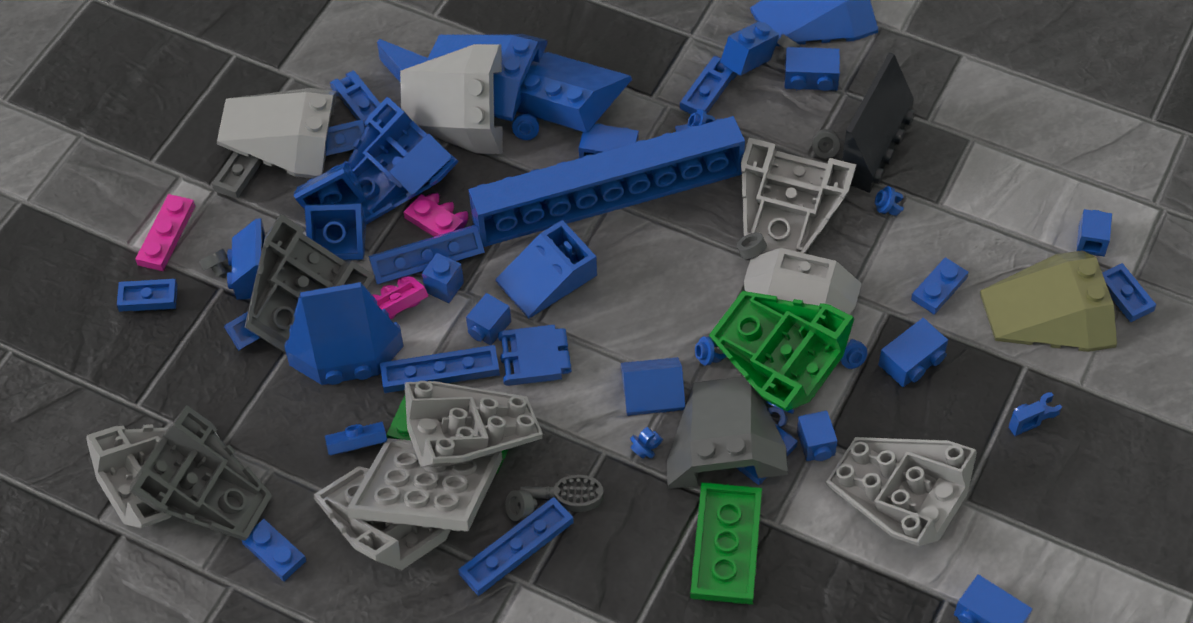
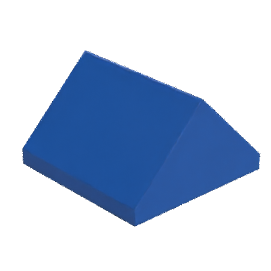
[305,203,366,260]
[621,357,685,416]

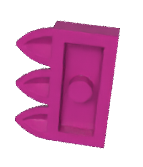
[404,193,468,237]
[372,276,429,319]

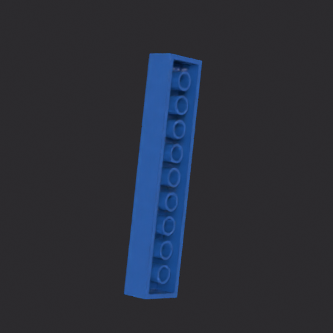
[468,116,745,247]

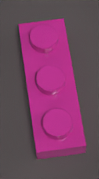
[135,194,196,271]

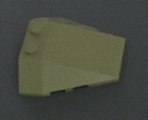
[980,250,1117,352]

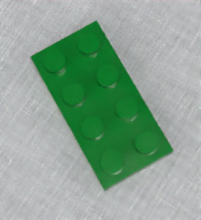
[690,482,762,604]

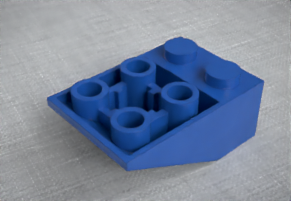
[495,220,597,319]

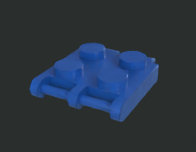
[498,324,572,386]

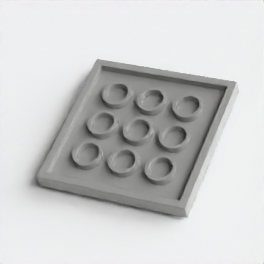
[347,438,502,531]

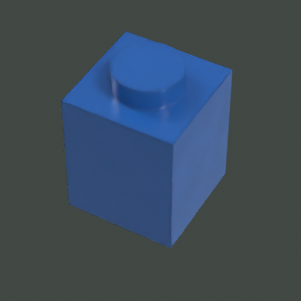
[1076,209,1112,257]
[422,253,464,303]
[466,293,511,345]
[797,410,837,462]

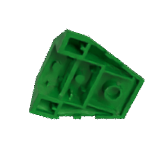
[709,291,854,411]

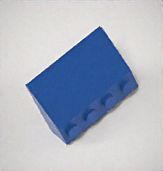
[517,52,632,133]

